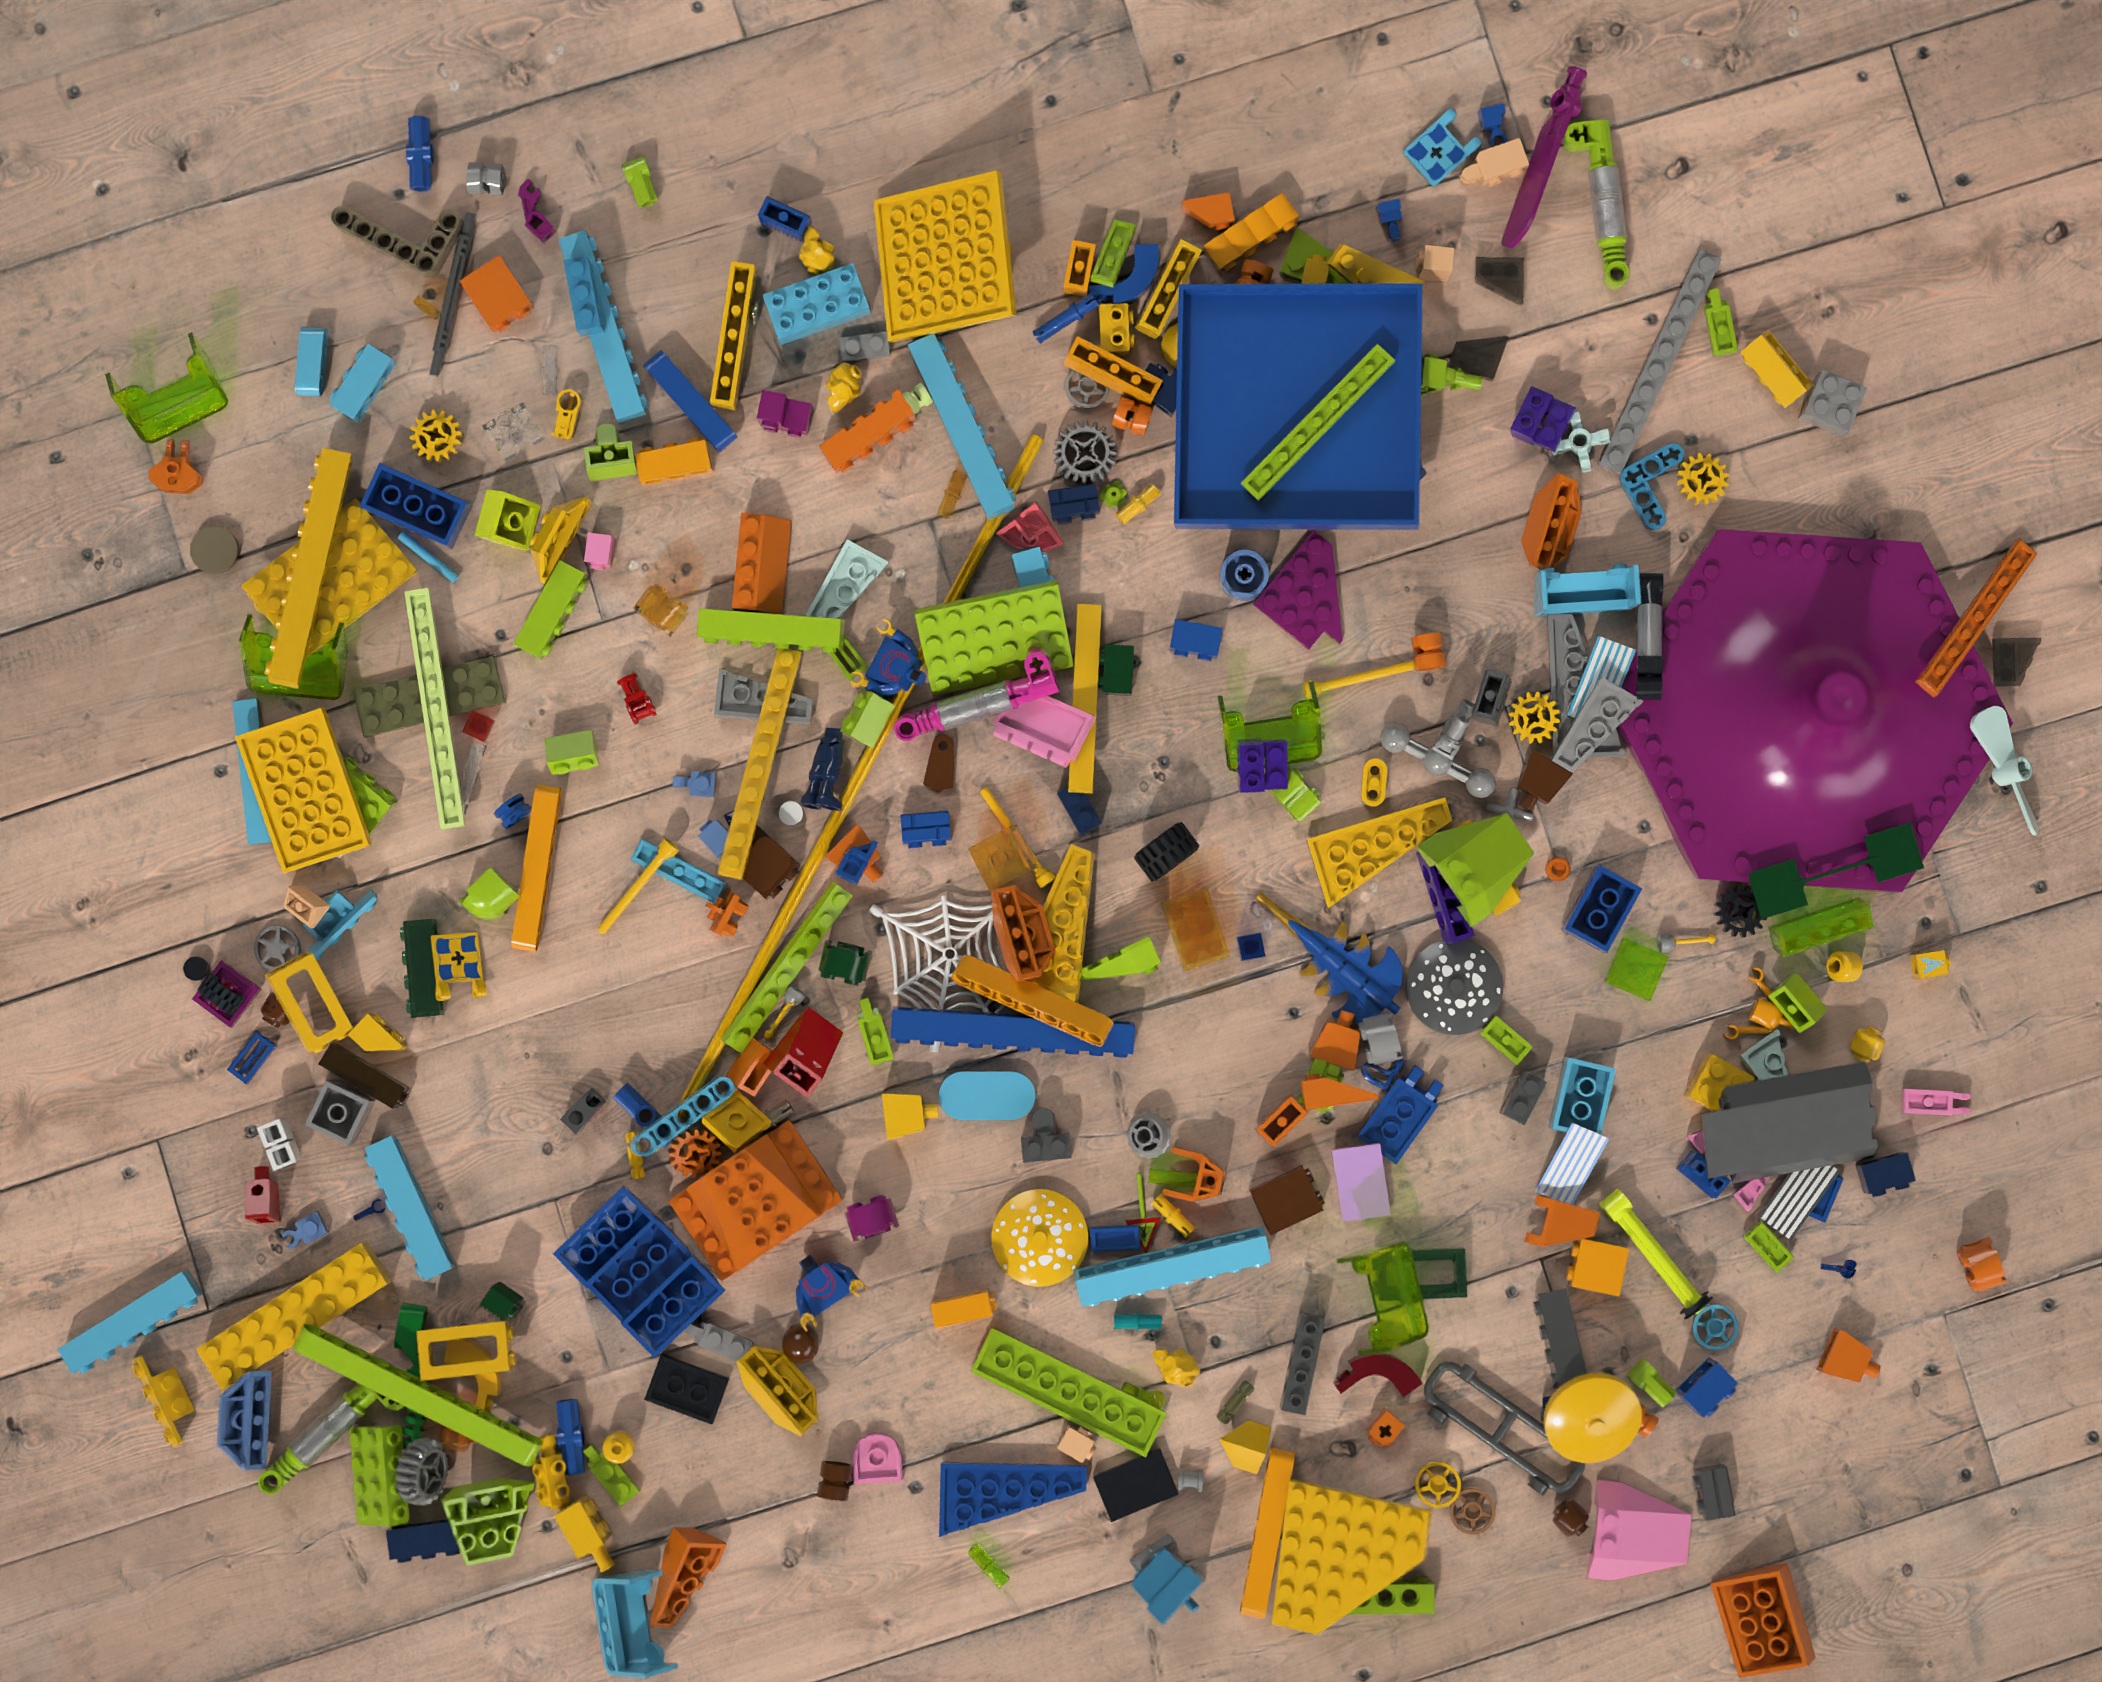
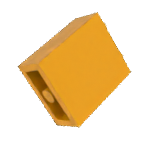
[930,1288,997,1329]

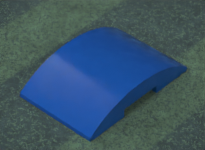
[553,1186,725,1358]

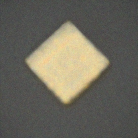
[413,295,441,320]

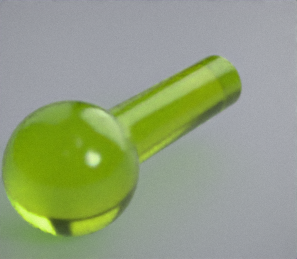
[1122,1382,1166,1409]

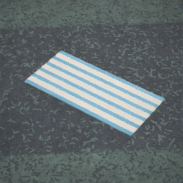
[1567,636,1636,718]

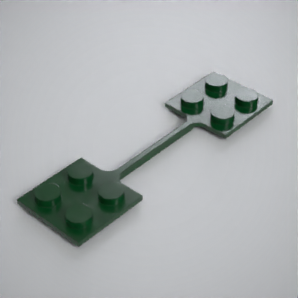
[1747,822,1924,920]

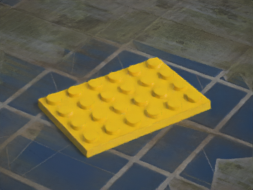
[241,498,418,659]
[235,707,373,874]

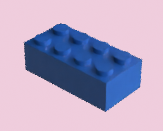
[359,463,472,550]

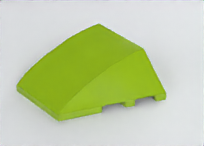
[442,1478,535,1566]

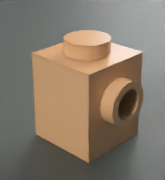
[1057,1424,1096,1463]

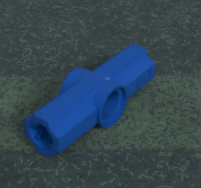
[406,116,434,192]
[612,1082,676,1148]
[556,1399,585,1475]

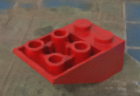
[763,1006,843,1098]

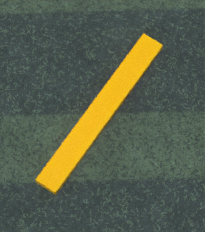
[1068,604,1102,793]

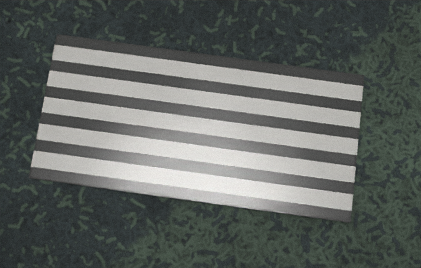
[1758,1165,1840,1240]

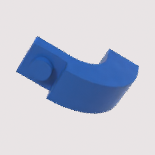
[1088,244,1159,305]

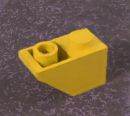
[348,1013,407,1051]

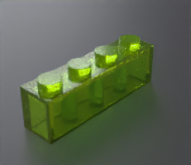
[1768,897,1875,958]

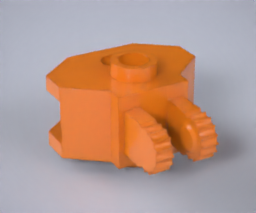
[148,439,203,494]

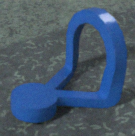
[1361,1059,1406,1090]

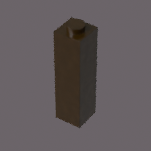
[318,1043,410,1109]

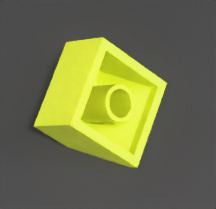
[474,489,541,551]

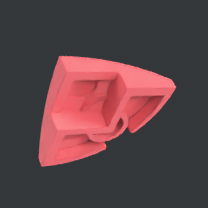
[996,501,1063,552]

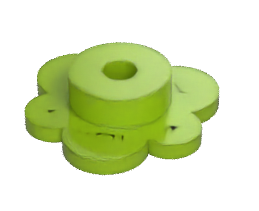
[1100,481,1127,508]

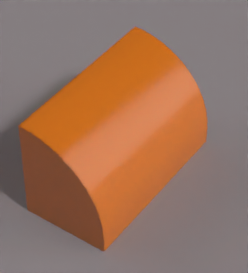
[725,1038,773,1097]

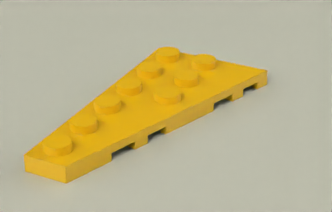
[1306,797,1452,909]
[1026,844,1095,1003]

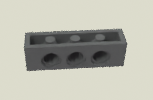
[1280,1312,1325,1415]

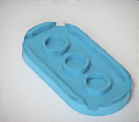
[939,1071,1036,1120]

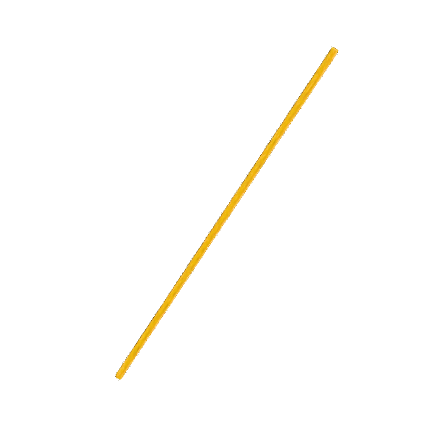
[677,434,1043,1118]

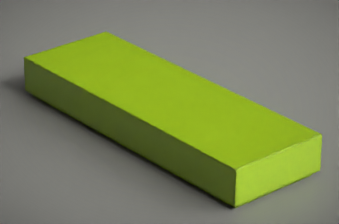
[1090,219,1137,287]

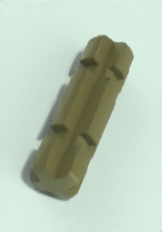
[1217,1381,1254,1424]

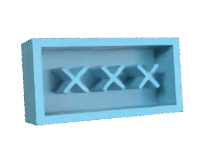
[763,263,871,345]

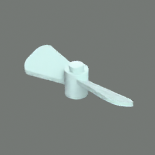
[1970,706,2039,836]

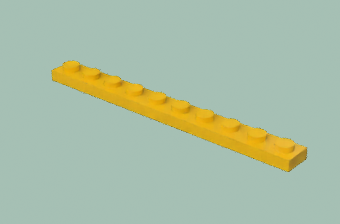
[718,648,802,880]

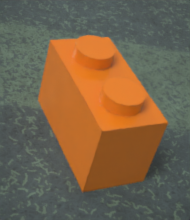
[1255,1095,1308,1147]

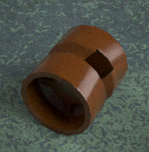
[817,1461,853,1501]

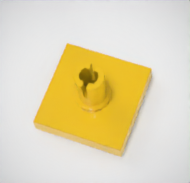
[702,1090,771,1154]

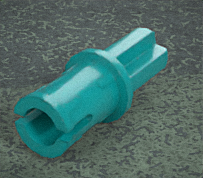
[1114,1312,1162,1332]

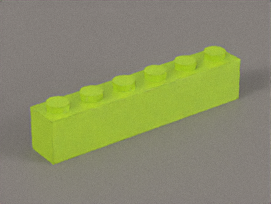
[697,608,845,653]

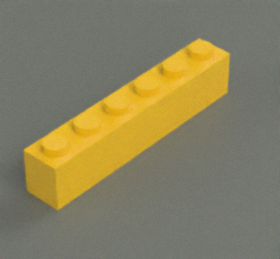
[710,261,757,411]

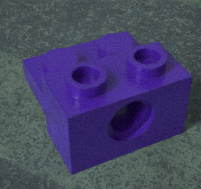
[1510,386,1576,452]
[1237,738,1288,793]

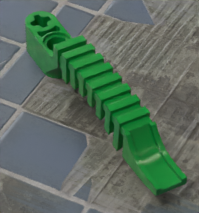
[394,1302,432,1447]

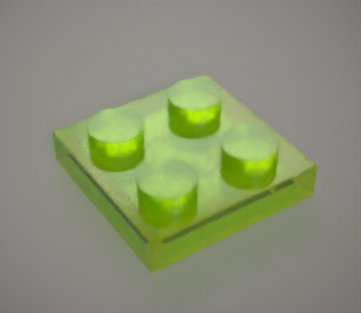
[1604,938,1669,1002]

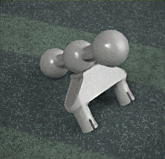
[1380,699,1496,799]

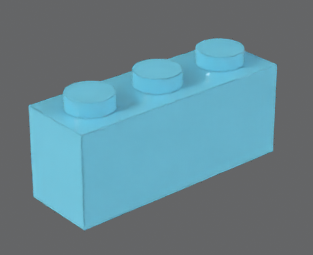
[329,344,397,423]

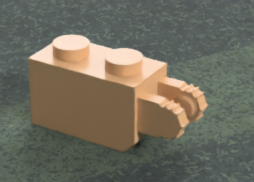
[1460,138,1529,187]

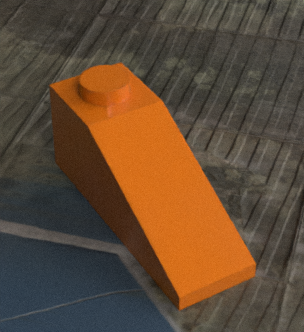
[1300,1073,1379,1110]

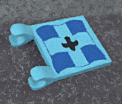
[1402,108,1482,188]

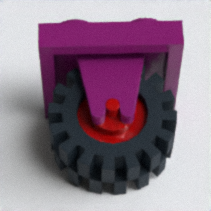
[192,960,261,1028]

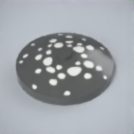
[1406,939,1503,1035]

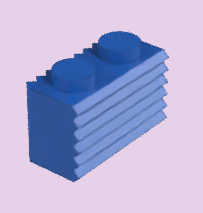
[758,196,812,242]

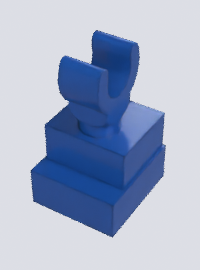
[1478,103,1507,147]
[1376,199,1402,243]

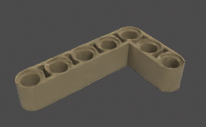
[331,206,463,278]

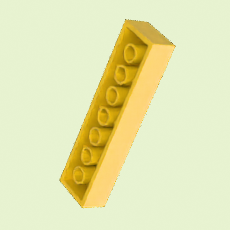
[196,1241,393,1390]

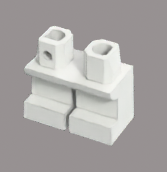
[257,1119,302,1171]

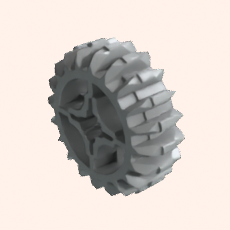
[1053,420,1118,485]
[395,1438,450,1505]

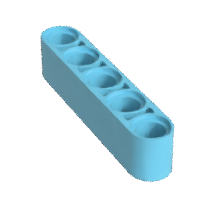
[630,1077,734,1156]

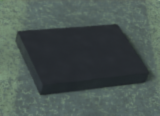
[644,1353,730,1425]
[1093,1448,1179,1522]

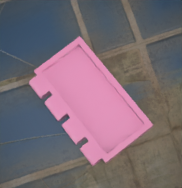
[993,696,1096,767]

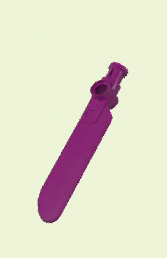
[1501,66,1588,248]

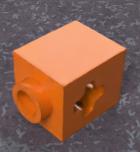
[1366,1408,1405,1448]

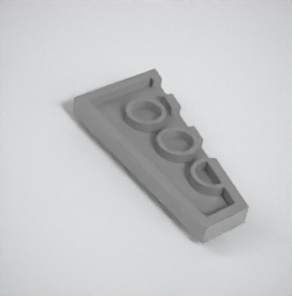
[714,668,813,725]
[1551,676,1644,773]

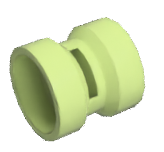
[902,382,933,415]

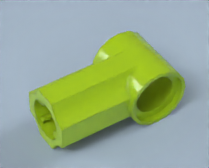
[621,156,658,208]
[1626,1358,1677,1408]

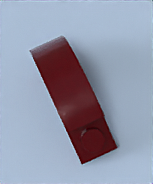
[1333,1352,1423,1398]

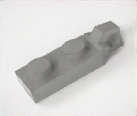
[684,1322,754,1362]

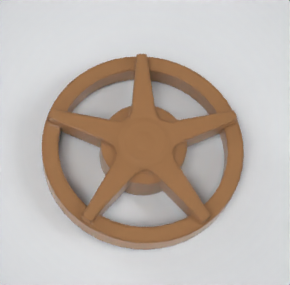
[1449,1488,1495,1534]

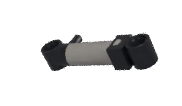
[1636,573,1664,700]

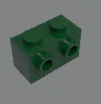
[1098,644,1134,696]

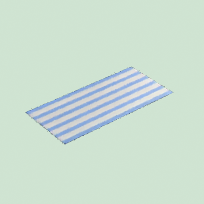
[1535,1123,1609,1205]

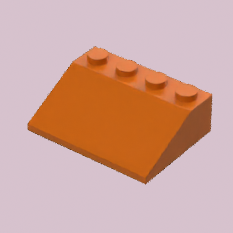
[1711,1563,1816,1678]

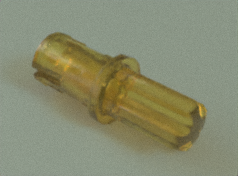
[937,471,968,519]

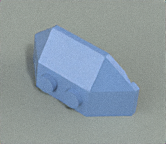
[217,1370,272,1470]

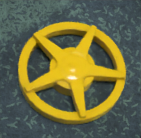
[1415,1461,1461,1508]

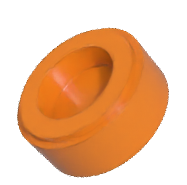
[1545,857,1571,882]

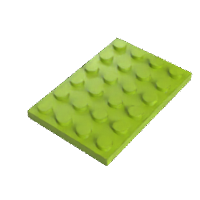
[914,580,1074,696]

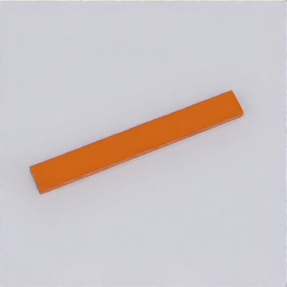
[1915,538,2037,697]

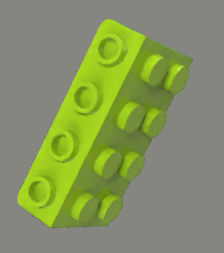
[341,753,398,836]
[349,1425,409,1527]

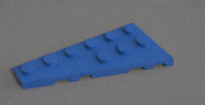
[939,1462,1087,1537]

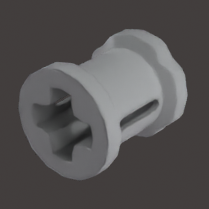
[1177,1468,1203,1492]

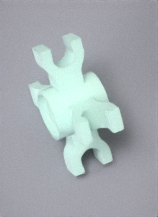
[1552,412,1610,473]

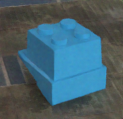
[1131,1548,1205,1625]

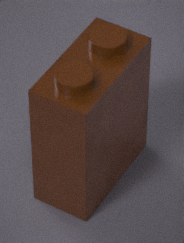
[1249,1165,1325,1235]

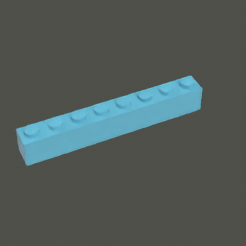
[558,230,649,424]
[908,334,1016,521]
[1073,1226,1271,1306]

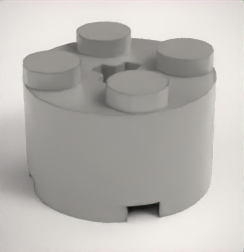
[1358,1012,1403,1066]

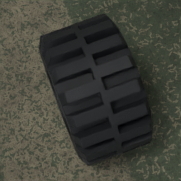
[1134,822,1200,882]

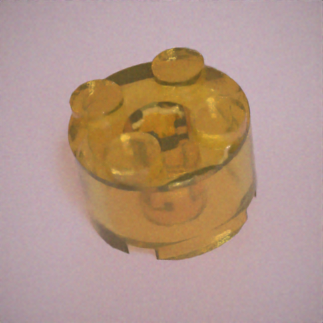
[632,584,688,637]

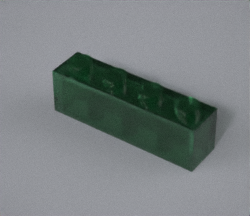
[400,919,444,1018]

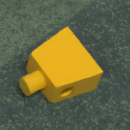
[882,1093,939,1140]

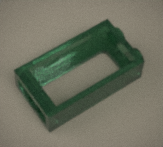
[1371,1247,1467,1301]

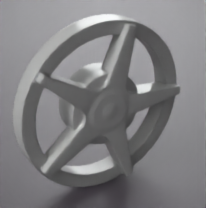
[1065,369,1110,409]
[254,926,300,970]

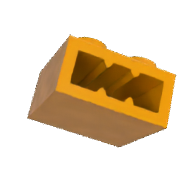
[1566,1239,1629,1297]

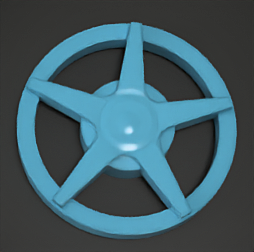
[1692,1304,1738,1350]

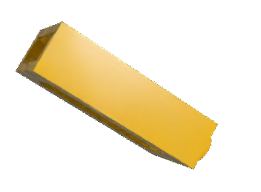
[264,951,353,1053]
[417,1321,516,1381]

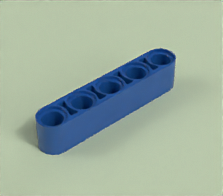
[643,350,737,453]

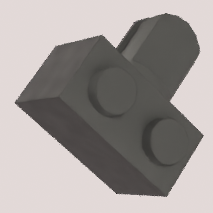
[1021,1108,1071,1163]

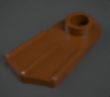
[923,735,954,792]

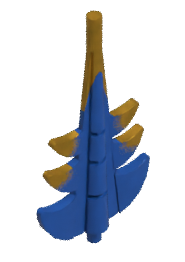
[1256,892,1403,1024]

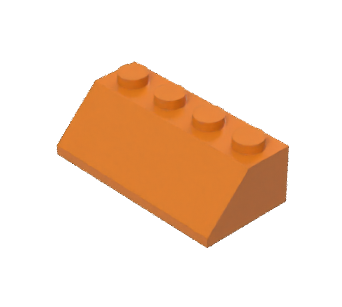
[732,512,791,615]

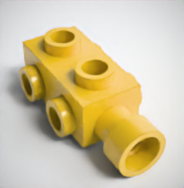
[533,1434,570,1510]

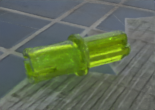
[968,1544,1010,1589]

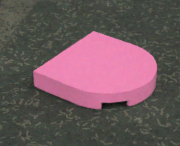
[852,1432,903,1484]

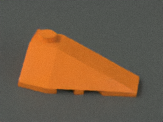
[650,1527,727,1628]

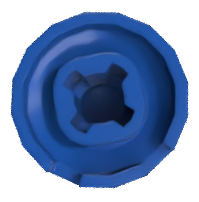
[494,793,532,829]

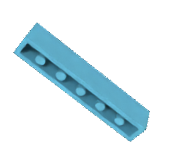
[364,1135,456,1281]
[57,1270,203,1375]

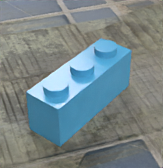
[563,256,604,337]

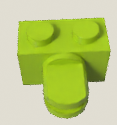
[584,424,638,482]

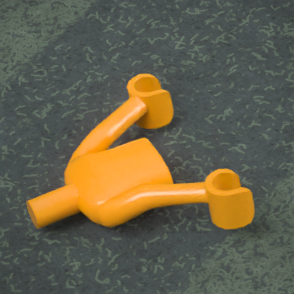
[1723,967,1794,1040]

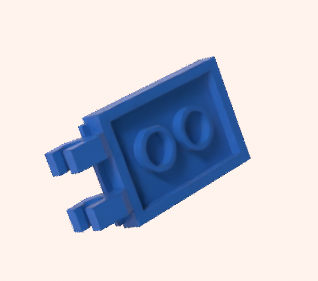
[1356,1065,1444,1165]

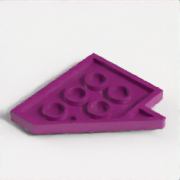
[1253,530,1343,650]

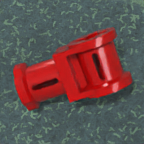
[617,673,657,725]

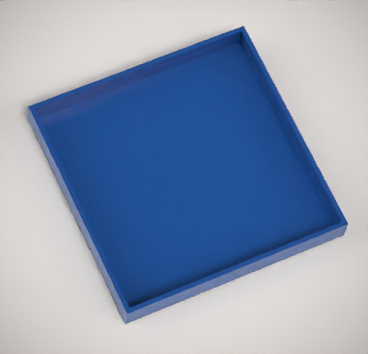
[1174,283,1422,530]

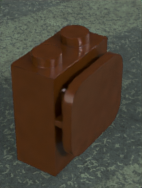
[743,825,800,900]

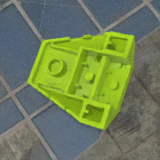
[1416,813,1534,927]

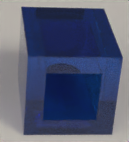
[1236,933,1265,961]

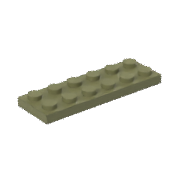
[353,656,506,738]

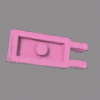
[1901,1089,1971,1115]

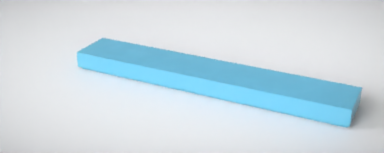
[232,699,272,845]

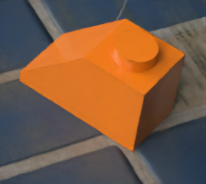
[1182,192,1235,232]

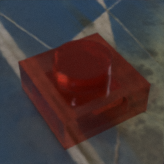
[462,710,495,742]

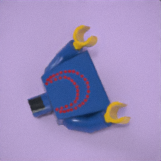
[849,619,926,696]
[796,1255,868,1331]

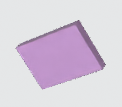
[1332,1142,1391,1222]

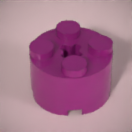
[844,1195,900,1242]

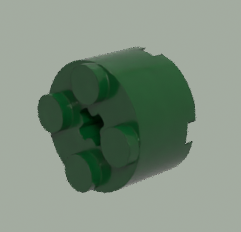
[818,940,872,985]

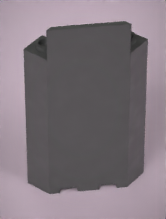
[1702,1062,1878,1183]

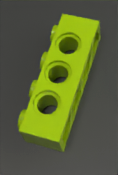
[1346,1576,1435,1615]

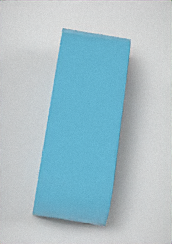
[295,326,328,397]

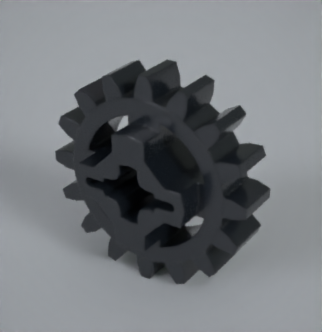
[1713,885,1767,938]

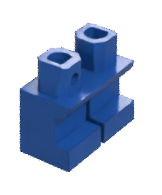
[1676,1150,1731,1199]

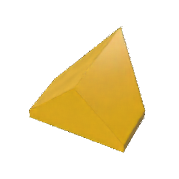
[1219,1420,1271,1474]

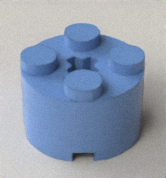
[1219,549,1269,601]

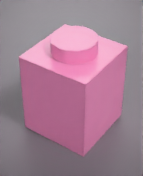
[584,532,615,570]

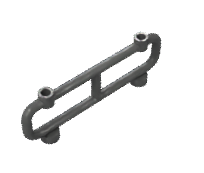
[1424,1362,1585,1496]

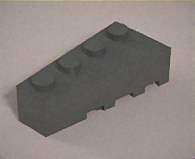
[1533,1288,1587,1391]

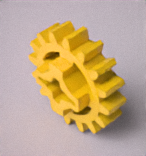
[409,410,463,463]
[1676,453,1729,506]
[1508,692,1562,744]

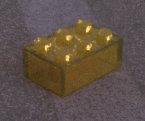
[1160,887,1230,972]

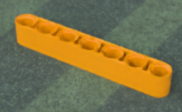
[511,784,562,952]
[951,955,1114,1046]
[1240,1447,1295,1618]

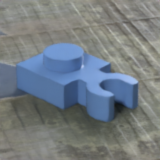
[282,1211,329,1249]

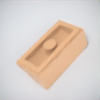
[283,885,330,928]

